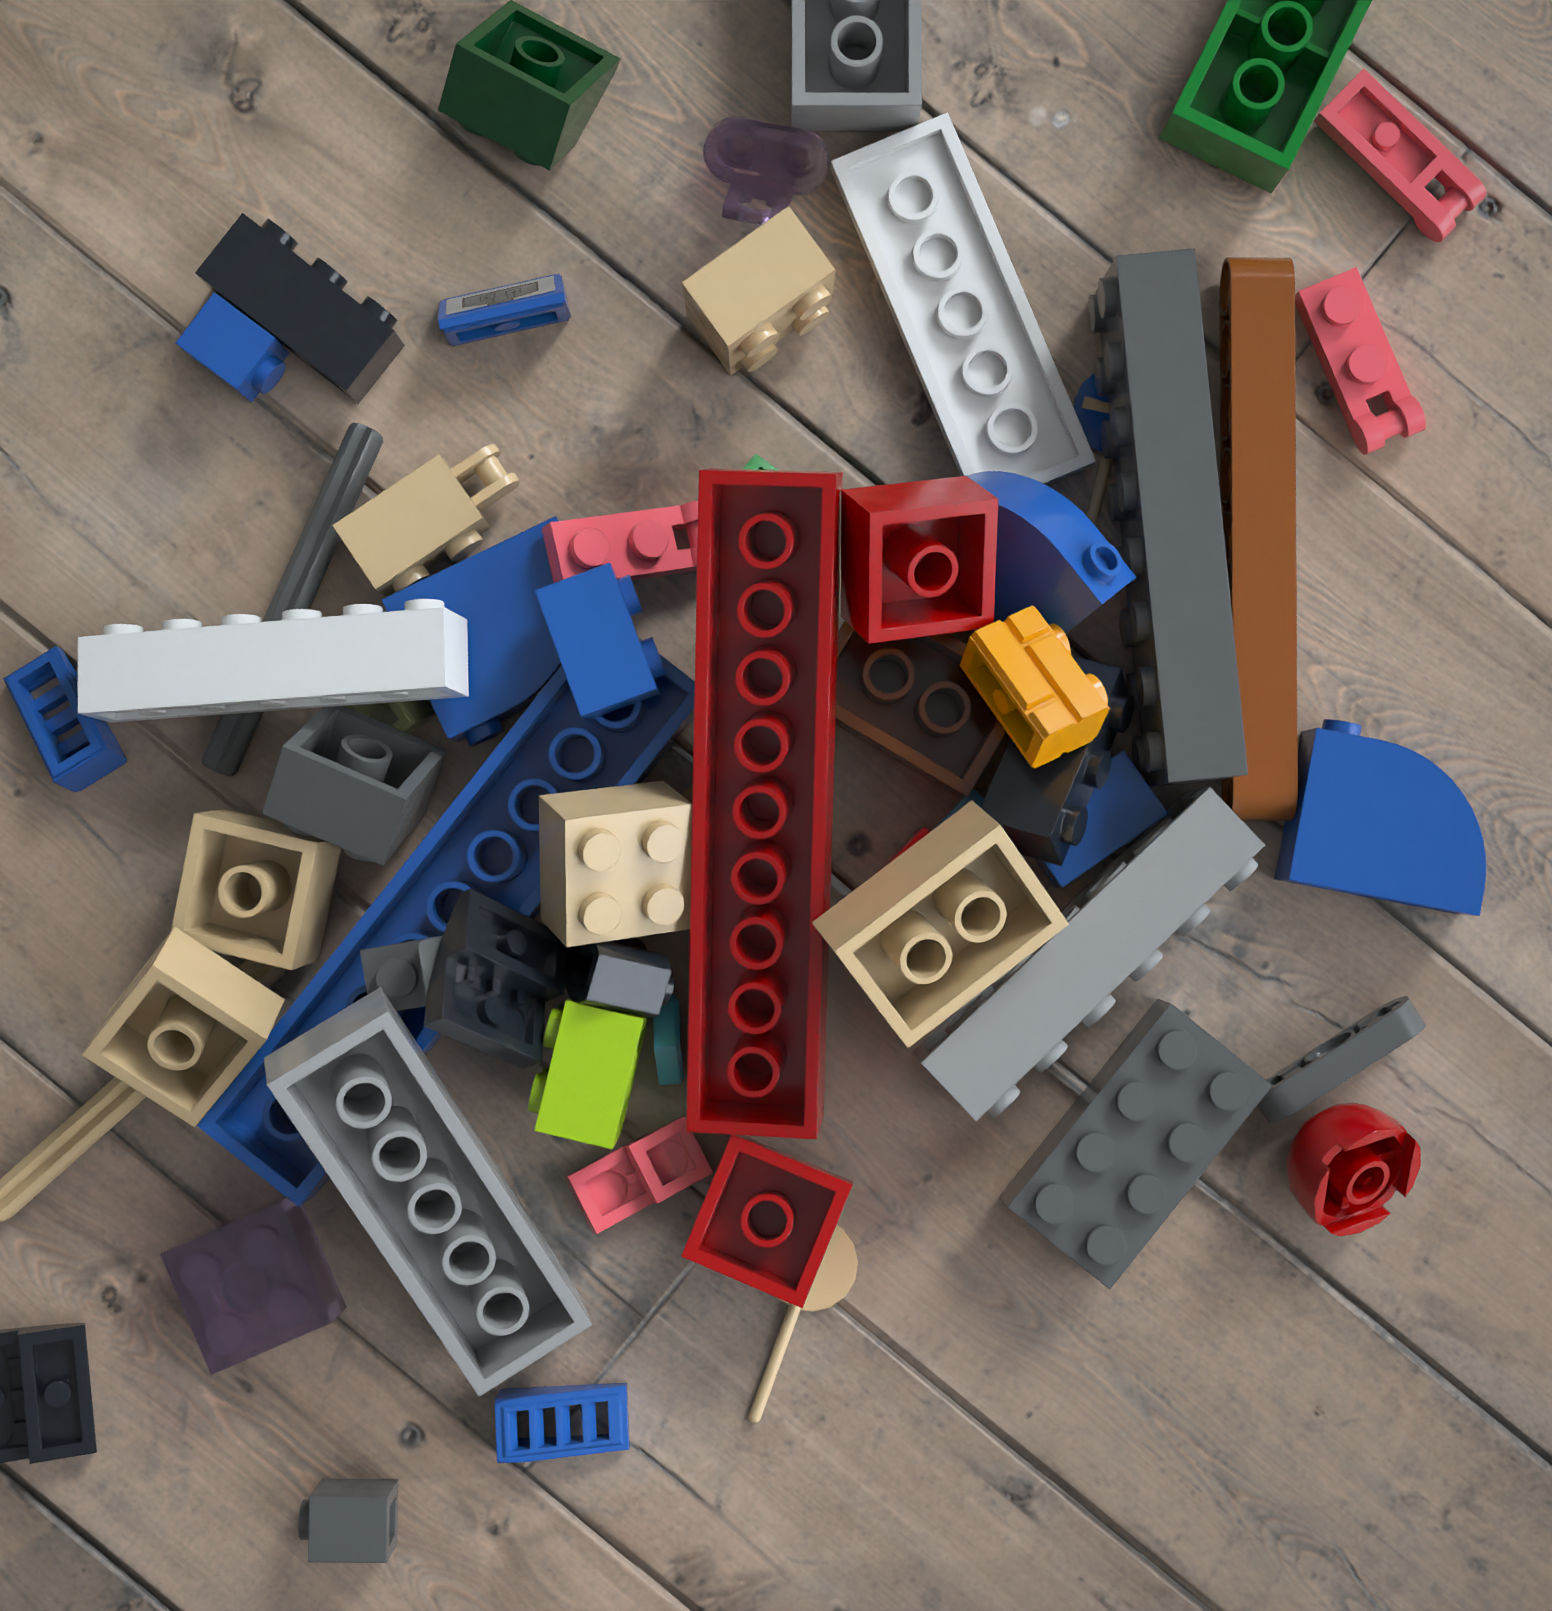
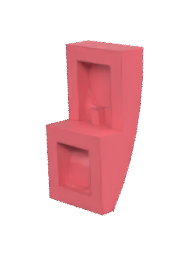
[564,1116,713,1234]

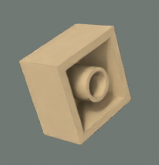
[682,206,836,376]
[539,781,692,947]
[171,809,341,970]
[82,926,285,1128]

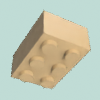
[812,800,1069,1048]

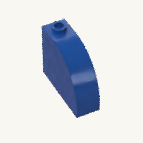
[967,471,1136,634]
[382,516,562,747]
[1274,719,1486,916]

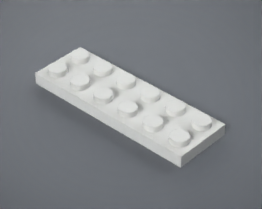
[830,112,1096,485]

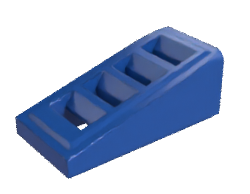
[3,646,127,792]
[495,1383,630,1463]

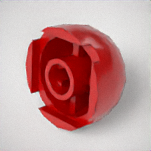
[1286,1102,1421,1236]

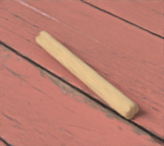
[0,959,286,1222]

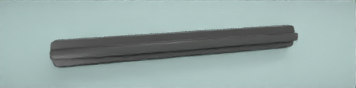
[202,422,383,776]

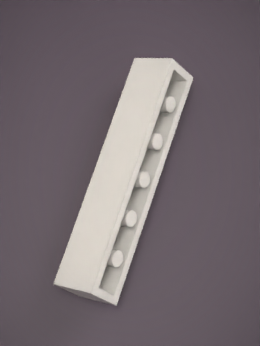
[78,599,469,723]

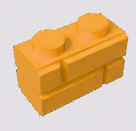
[960,605,1110,769]

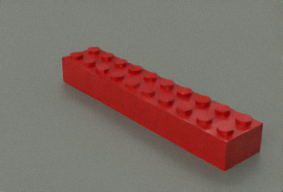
[686,468,843,1140]

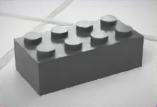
[1000,999,1273,1290]

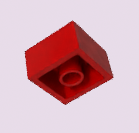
[841,476,998,644]
[681,1135,853,1309]

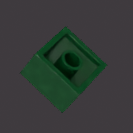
[438,0,621,171]

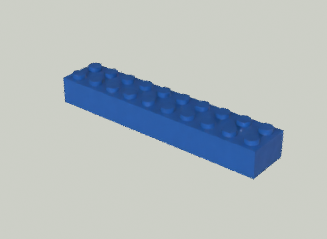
[196,639,695,1207]

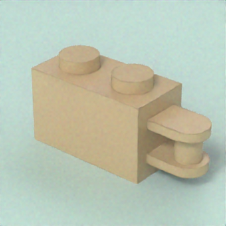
[332,444,520,597]

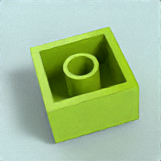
[528,998,649,1149]

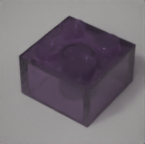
[160,1196,347,1375]

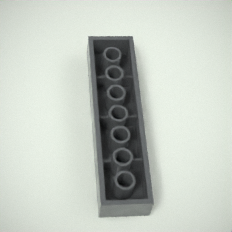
[1088,248,1248,787]

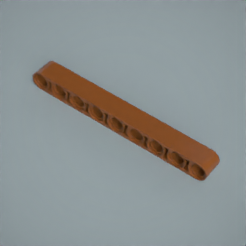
[1219,257,1298,821]

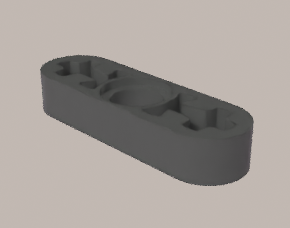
[1257,996,1426,1123]

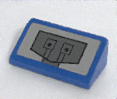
[438,274,571,346]

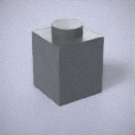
[298,1478,399,1563]

